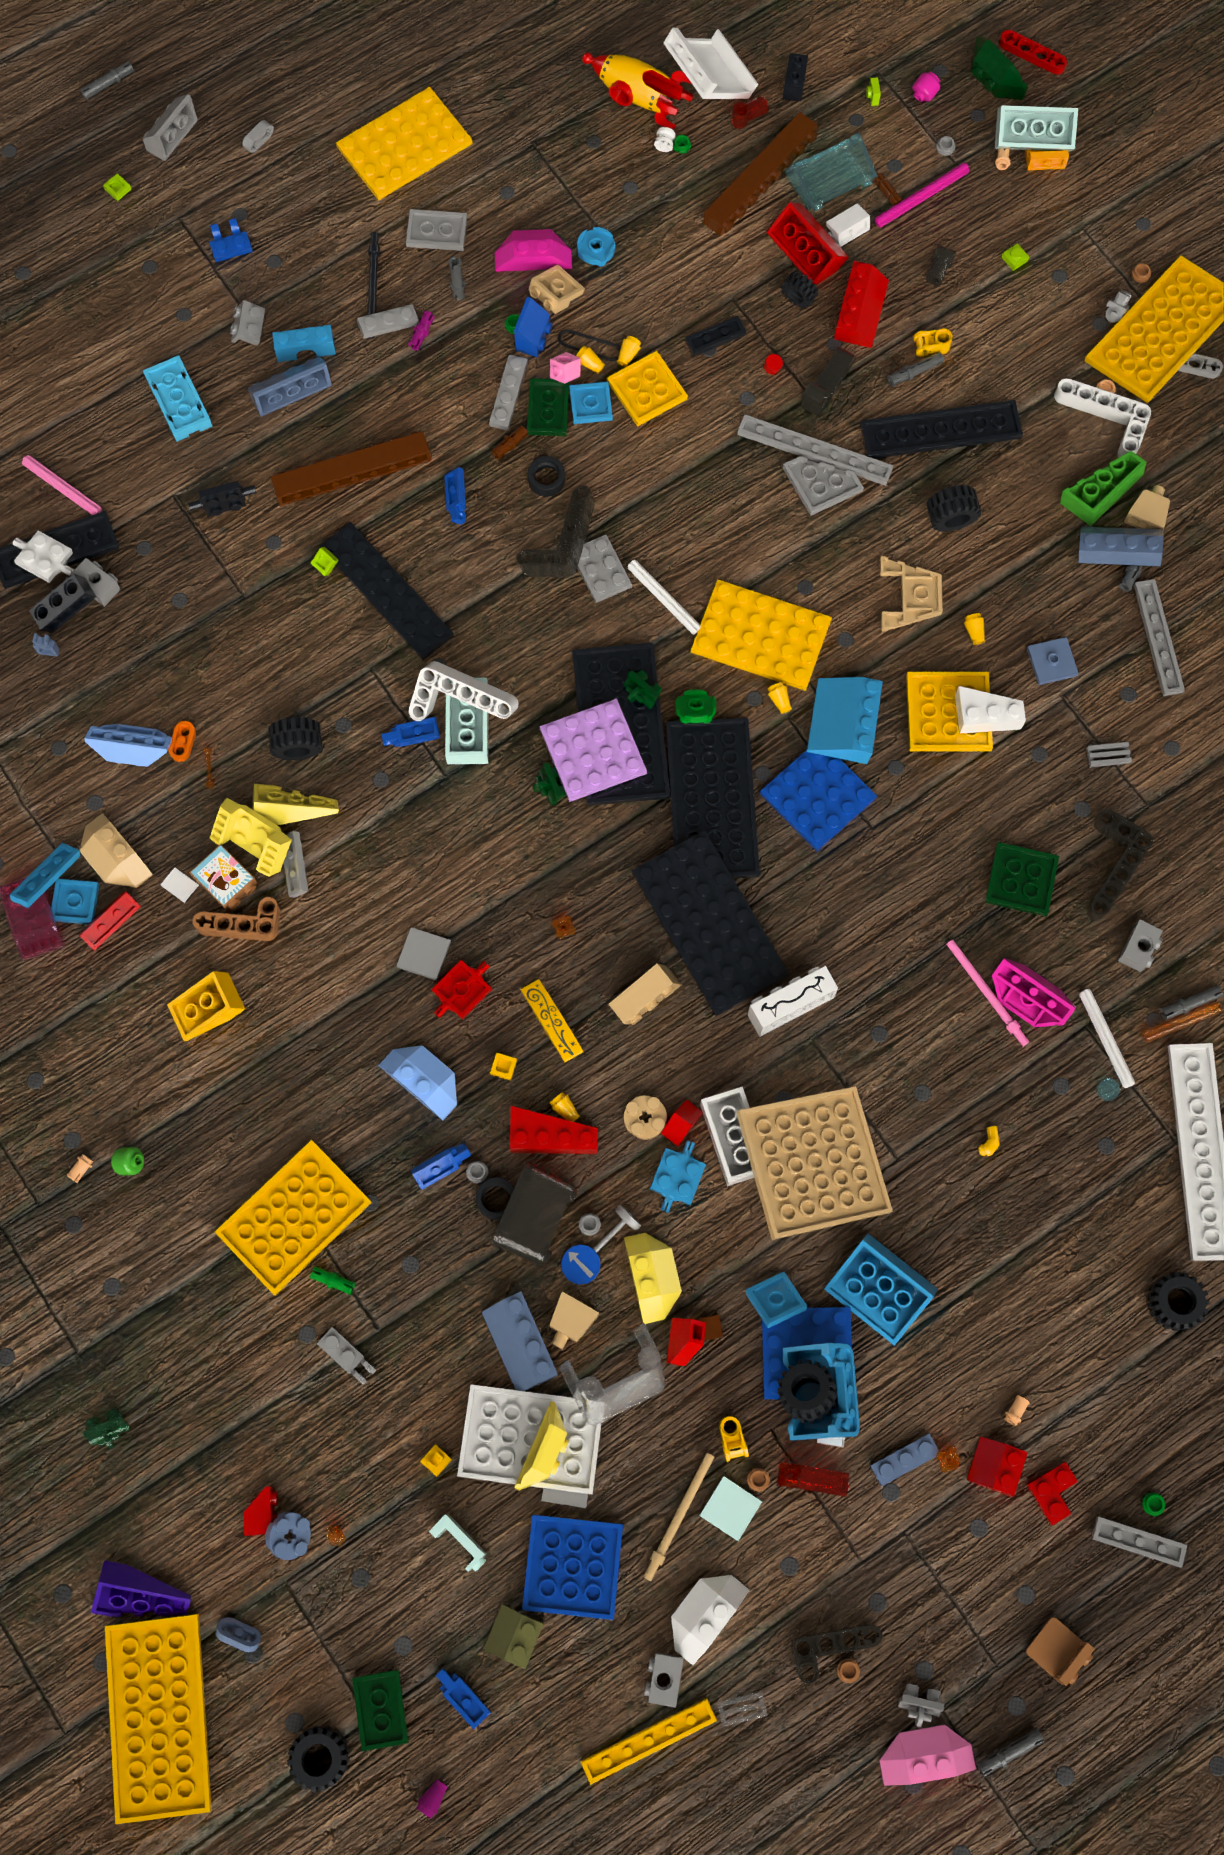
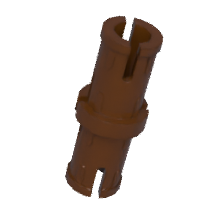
[491,425,528,460]

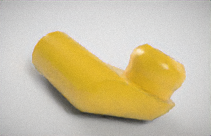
[978,1126,1000,1156]

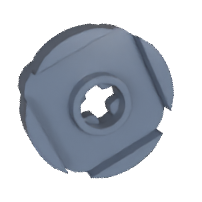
[265,1512,311,1560]

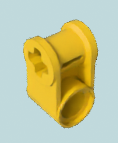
[913,329,952,357]
[719,1416,749,1462]

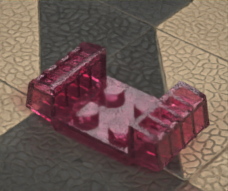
[0,877,66,961]

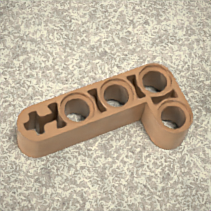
[193,897,281,941]

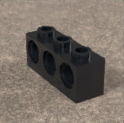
[29,574,96,633]

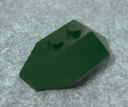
[971,35,1028,100]

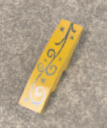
[521,979,583,1062]

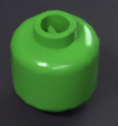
[111,1147,144,1176]

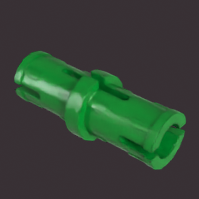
[310,1265,356,1295]

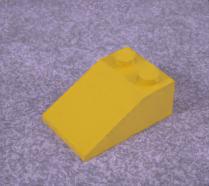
[167,971,245,1041]

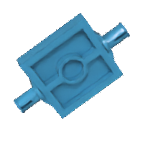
[650,1141,706,1213]

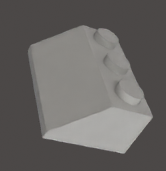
[143,94,198,161]

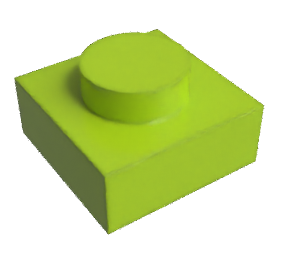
[866,77,881,106]
[103,174,132,201]
[1001,243,1029,271]
[311,547,339,576]

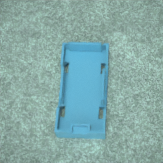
[143,355,213,442]

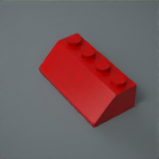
[766,202,849,285]
[834,261,889,348]

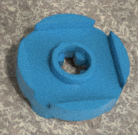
[577,227,615,266]

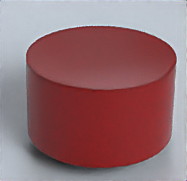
[763,354,783,375]

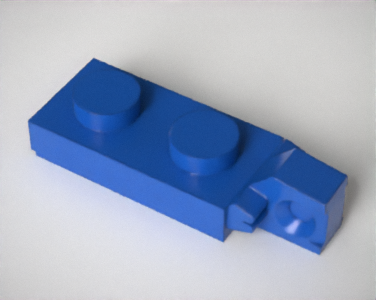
[444,467,466,525]
[381,717,440,747]
[410,1143,471,1190]
[436,1668,491,1729]

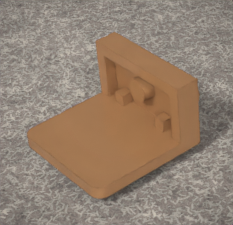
[1026,1617,1095,1686]

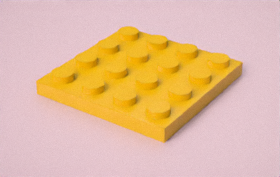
[906,672,993,751]

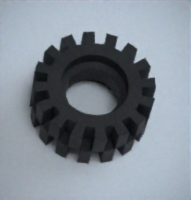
[781,271,818,308]

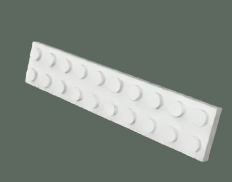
[1168,1043,1224,1261]

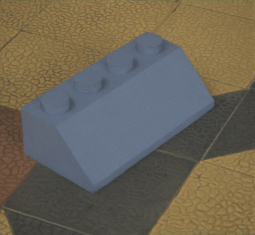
[248,357,332,417]
[1078,526,1164,566]
[482,1292,558,1391]

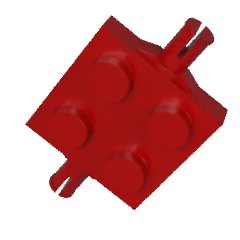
[432,960,492,1020]

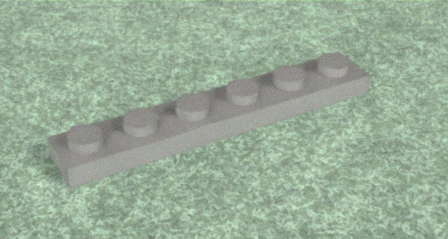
[1134,579,1185,696]

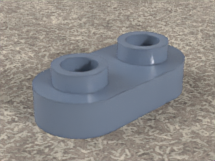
[215,1617,261,1652]

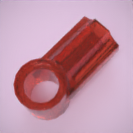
[731,97,769,129]

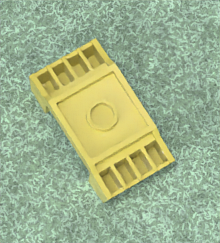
[210,798,292,876]

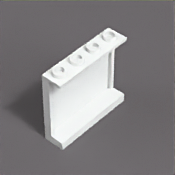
[664,28,758,99]

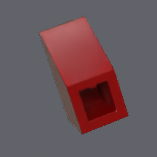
[666,1318,706,1366]
[243,1486,278,1536]

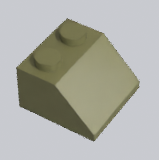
[484,1604,544,1669]

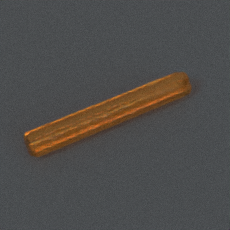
[1142,1002,1222,1042]

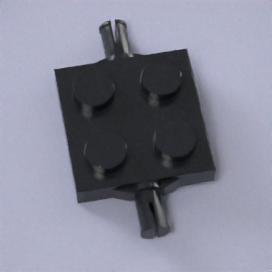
[188,481,257,517]

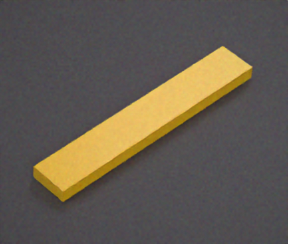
[581,1698,717,1785]

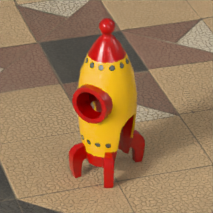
[582,52,694,130]

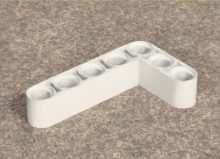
[1054,378,1151,457]
[409,661,519,721]

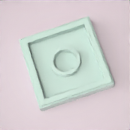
[699,1476,762,1541]

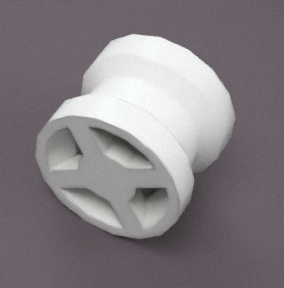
[654,127,676,152]

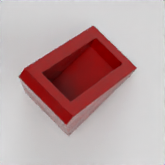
[661,1100,703,1147]

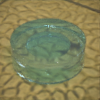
[1097,1078,1120,1101]

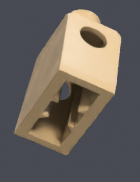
[1124,485,1170,529]
[550,1292,599,1349]

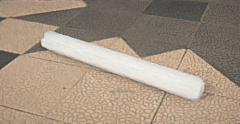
[628,560,701,635]
[1079,989,1135,1088]

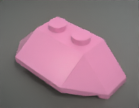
[879,1725,976,1786]

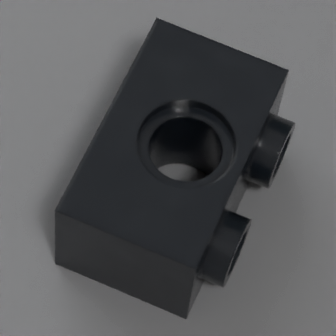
[783,53,808,102]

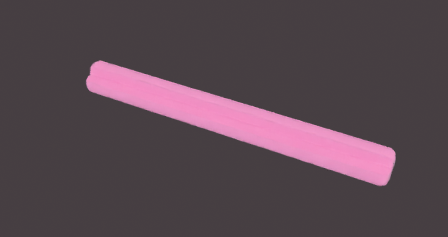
[22,455,102,515]

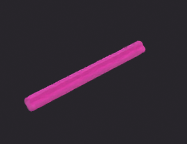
[875,163,970,227]

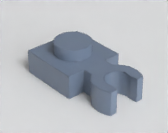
[32,633,60,656]

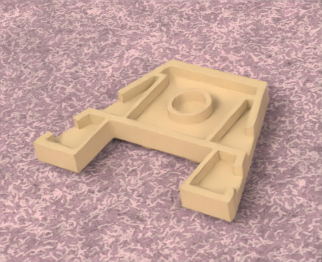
[880,556,943,632]

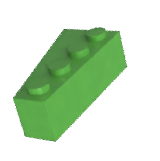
[1060,451,1147,526]

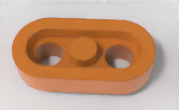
[168,721,196,762]

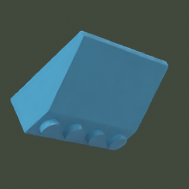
[807,677,883,764]
[824,1233,938,1346]

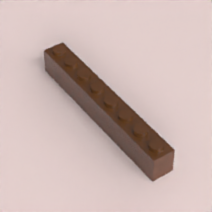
[703,112,818,236]
[270,431,431,506]

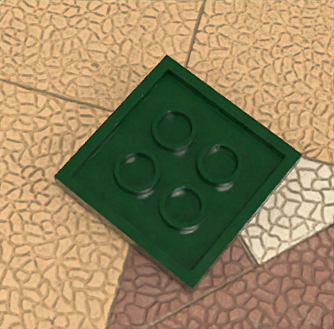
[985,842,1059,917]

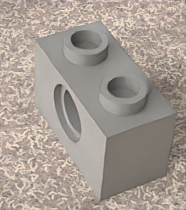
[70,558,121,607]
[1118,920,1163,972]
[644,1652,683,1708]

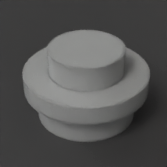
[936,136,955,156]
[466,1161,488,1183]
[579,1213,601,1236]

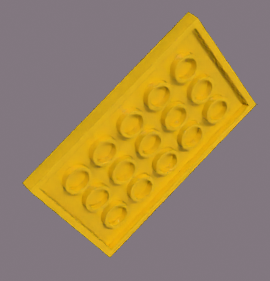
[336,87,473,200]
[691,579,832,691]
[215,1140,372,1296]

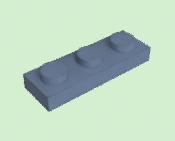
[870,1433,941,1486]

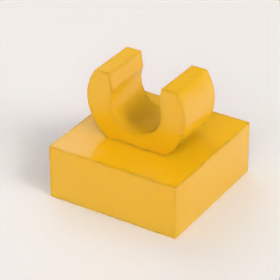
[490,1053,517,1080]
[420,1444,452,1477]

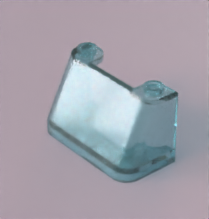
[784,133,877,212]

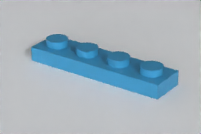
[10,843,81,908]

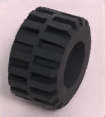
[926,485,982,532]
[268,717,322,760]
[1147,1272,1209,1331]
[778,1360,838,1424]
[287,1725,350,1792]

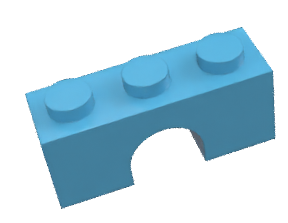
[272,325,336,362]

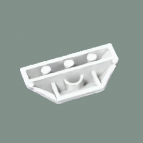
[671,1575,749,1665]

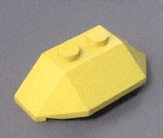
[624,1233,682,1324]
[514,1401,569,1491]

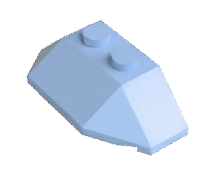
[84,724,172,767]
[378,1045,457,1121]

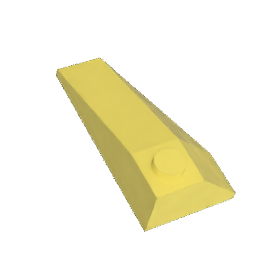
[252,784,339,825]

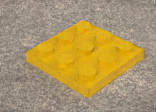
[607,351,688,427]

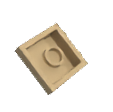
[528,264,585,314]

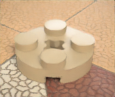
[624,1096,667,1140]

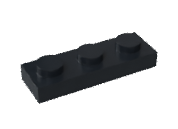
[685,316,746,357]

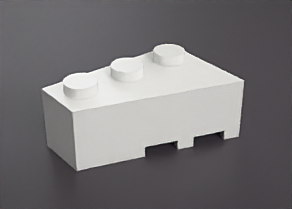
[955,686,1026,733]

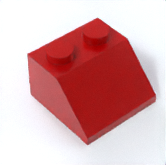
[966,1437,1028,1497]

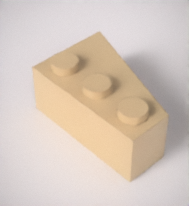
[609,963,682,1025]

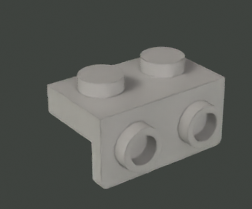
[230,300,265,346]

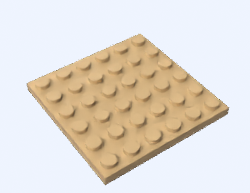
[736,1086,893,1240]

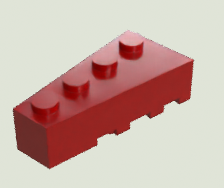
[510,1106,598,1154]

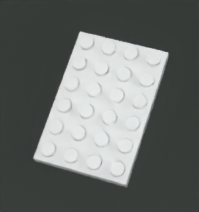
[457,1384,604,1495]

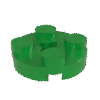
[675,689,716,724]

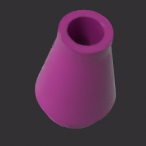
[416,1779,448,1819]

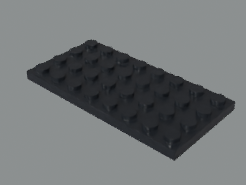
[572,643,670,806]
[666,718,760,878]
[632,830,790,1017]

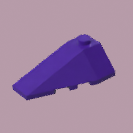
[91,1560,192,1617]

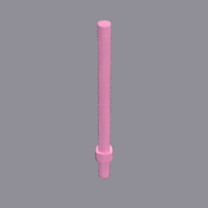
[946,940,1030,1046]

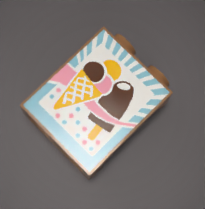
[189,844,258,912]

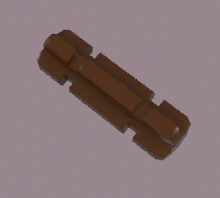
[873,173,902,206]

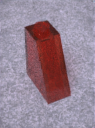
[777,1463,849,1497]

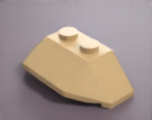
[80,813,153,888]

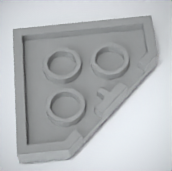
[782,456,864,516]

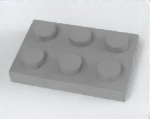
[406,209,468,251]
[570,535,632,603]

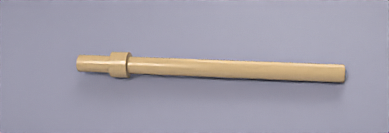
[643,1453,714,1581]

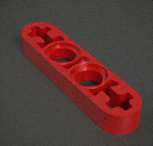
[999,30,1067,75]

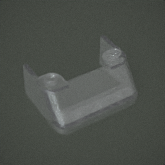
[559,1323,665,1425]

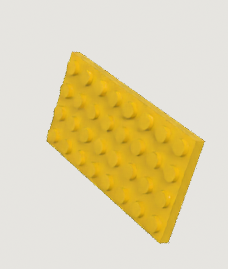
[1085,255,1224,403]
[105,1614,212,1824]

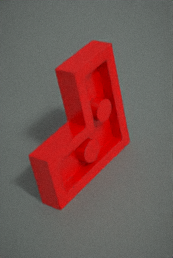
[1026,1462,1078,1526]

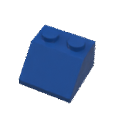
[514,297,553,357]

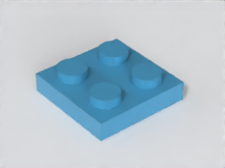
[569,382,613,424]
[49,879,100,924]
[746,1272,807,1328]

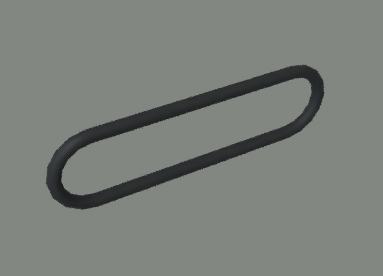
[558,330,621,361]

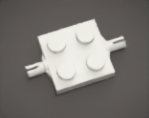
[13,531,75,583]

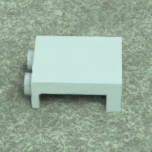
[429,1514,487,1572]

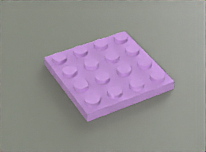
[540,699,647,802]

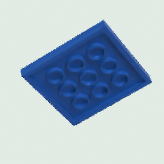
[760,750,877,852]
[762,1307,852,1399]
[522,1515,623,1620]

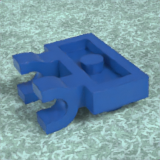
[209,218,253,262]

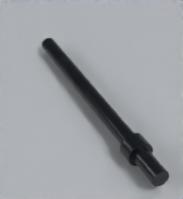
[368,232,380,339]

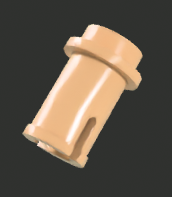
[995,149,1010,170]
[66,1154,93,1183]
[1004,1395,1030,1426]

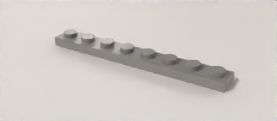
[737,415,894,486]

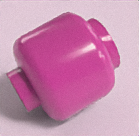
[912,72,940,102]

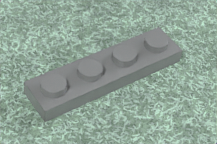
[489,355,528,431]
[1091,1516,1187,1568]

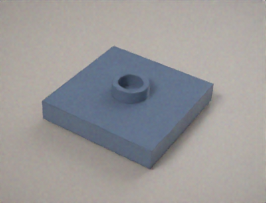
[1027,637,1079,685]

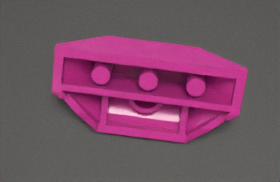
[495,229,572,272]
[992,958,1076,1027]

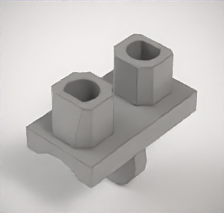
[1106,289,1132,323]
[898,1684,944,1727]

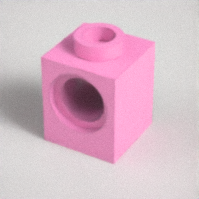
[550,352,581,384]

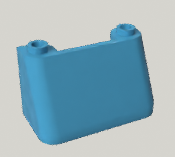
[782,1343,860,1440]

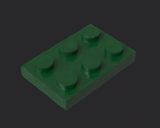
[527,378,569,436]
[352,1669,409,1752]

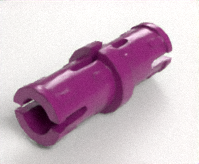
[408,311,435,351]

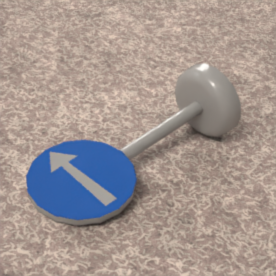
[561,1204,642,1285]

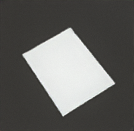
[160,868,199,903]

